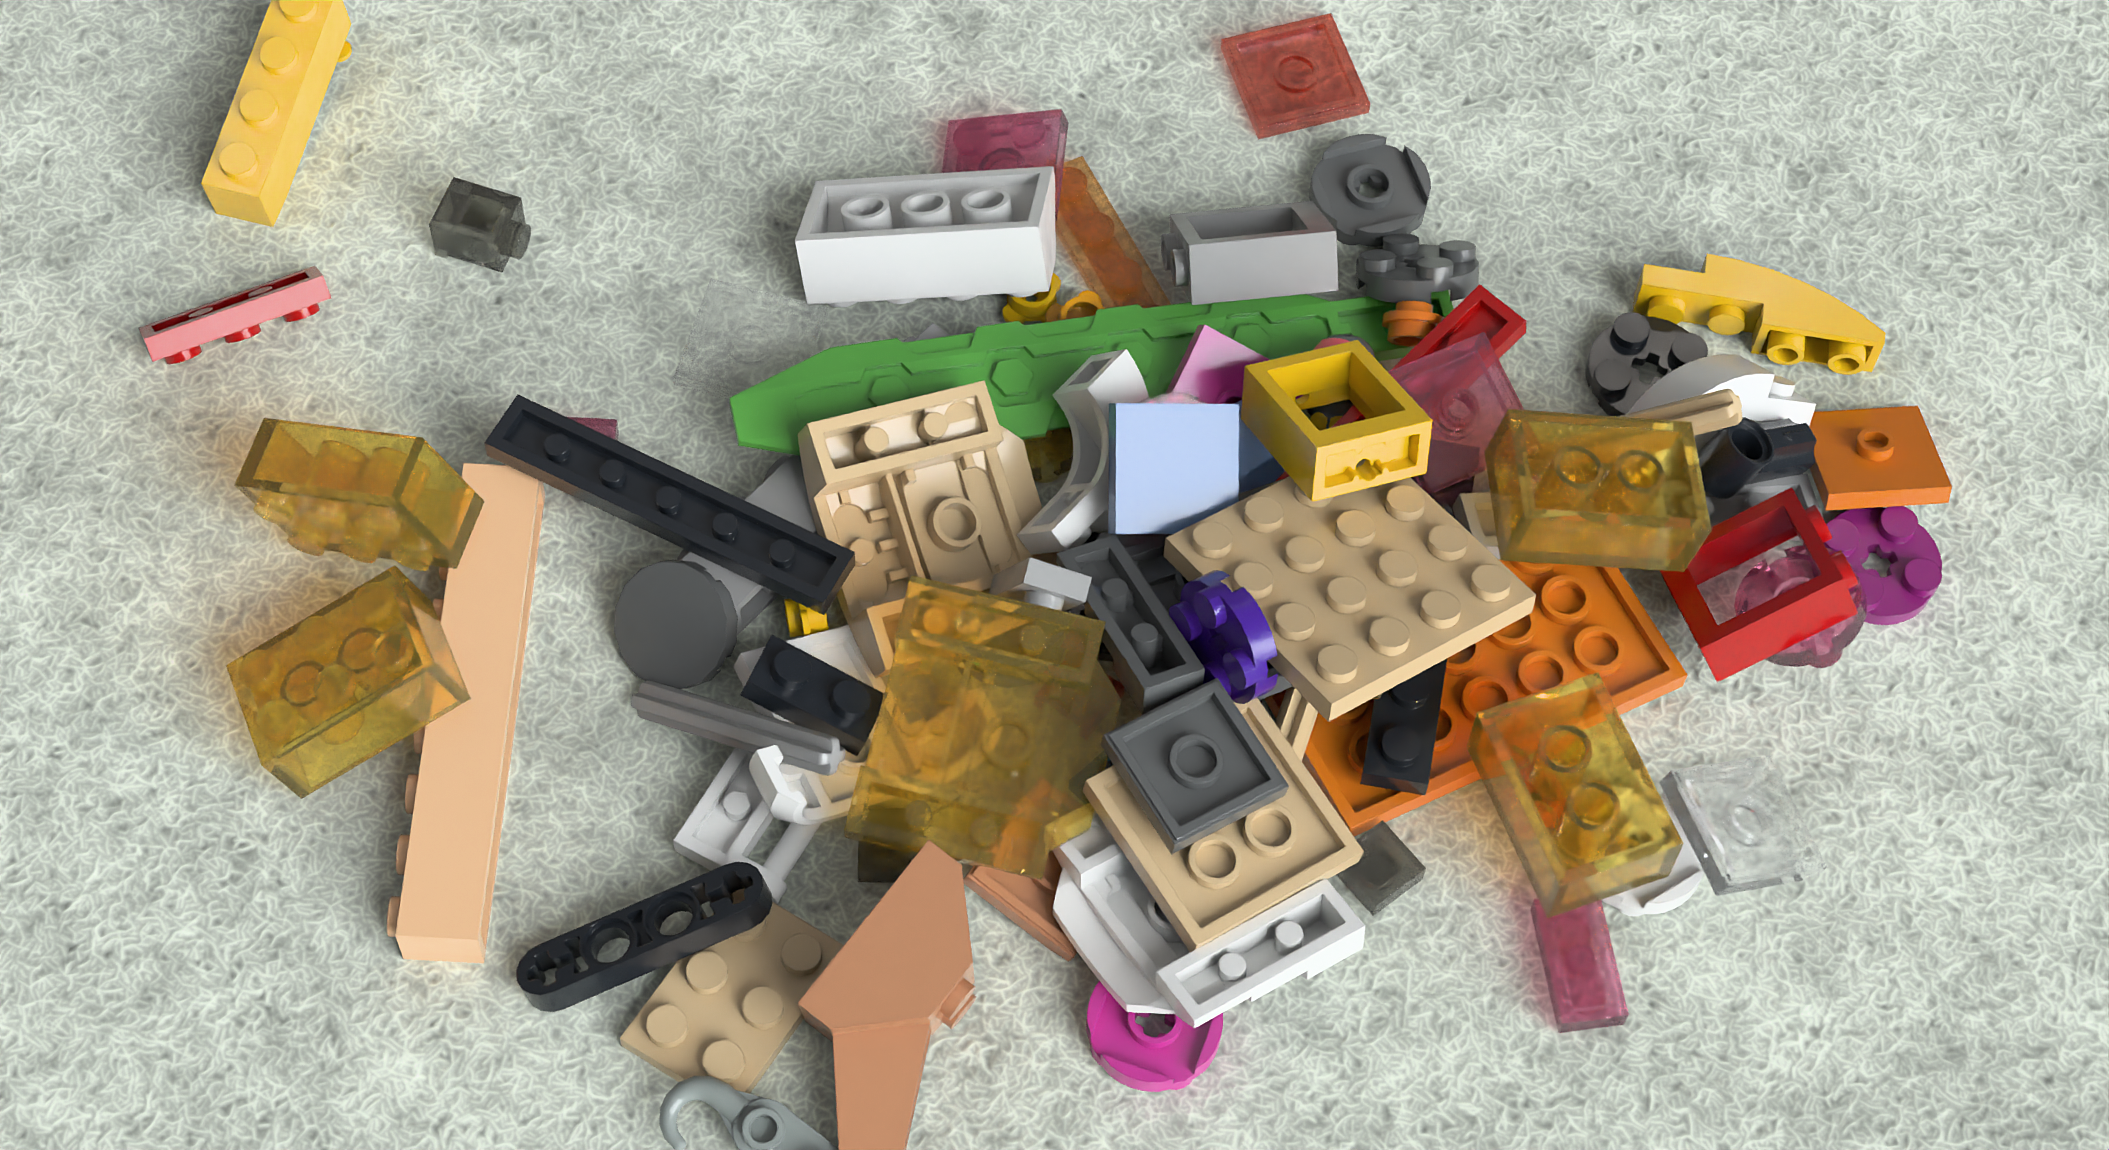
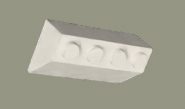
[795,166,1056,307]

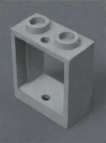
[1161,201,1339,305]

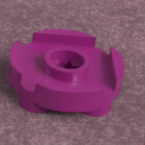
[1812,506,1942,625]

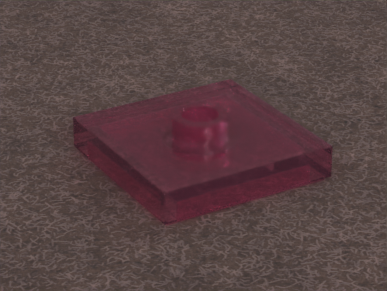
[1388,332,1541,494]

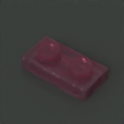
[1530,891,1629,1033]

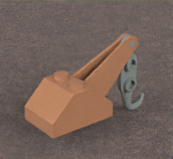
[659,840,976,1150]

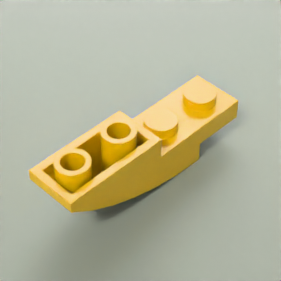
[1632,253,1885,375]

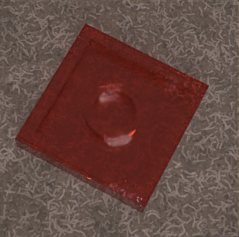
[1221,13,1371,140]

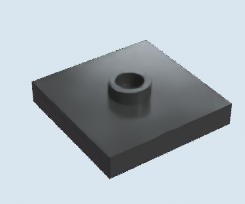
[1101,678,1289,855]

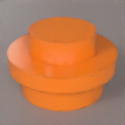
[1382,301,1444,347]

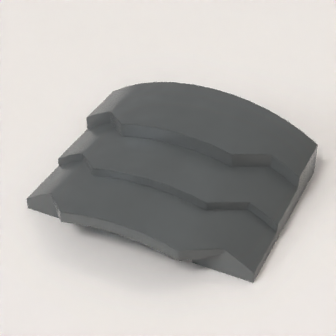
[1056,479,1292,715]

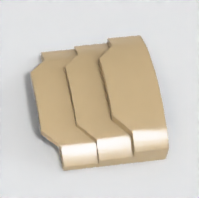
[798,380,1063,678]

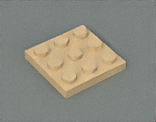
[1082,698,1364,952]

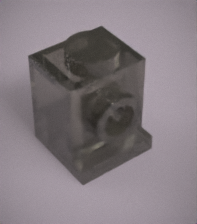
[429,177,531,272]

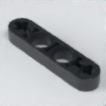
[516,862,773,1012]

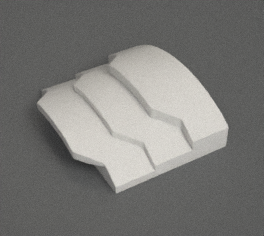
[1045,804,1365,1028]

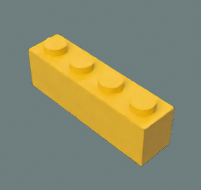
[201,0,351,227]

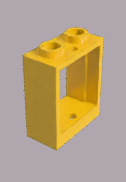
[1241,340,1433,502]

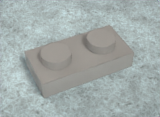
[987,557,1092,624]

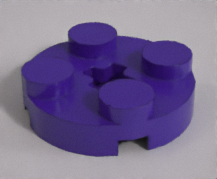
[1169,570,1278,704]

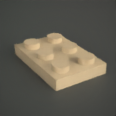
[620,889,844,1094]

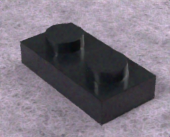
[740,635,888,756]

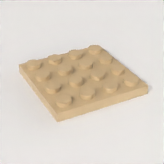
[1164,459,1536,722]

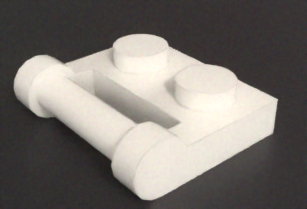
[673,748,822,904]

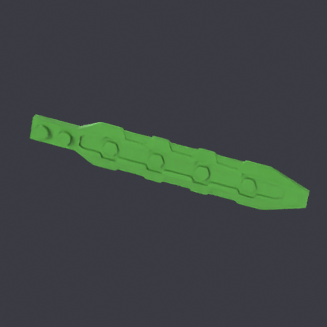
[729,290,1454,456]

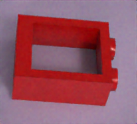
[1652,487,1859,682]

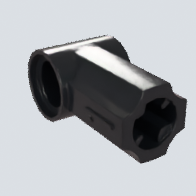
[1691,417,1817,499]

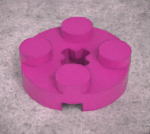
[1086,981,1223,1092]

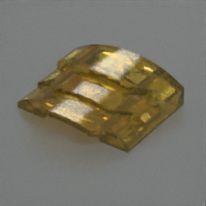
[844,575,1121,881]

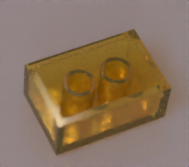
[1484,409,1712,572]
[234,418,485,571]
[226,565,471,799]
[1466,672,1684,918]

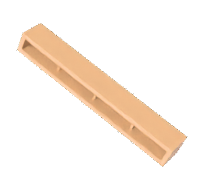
[387,463,545,963]

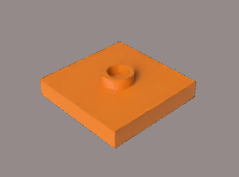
[1809,406,1952,510]

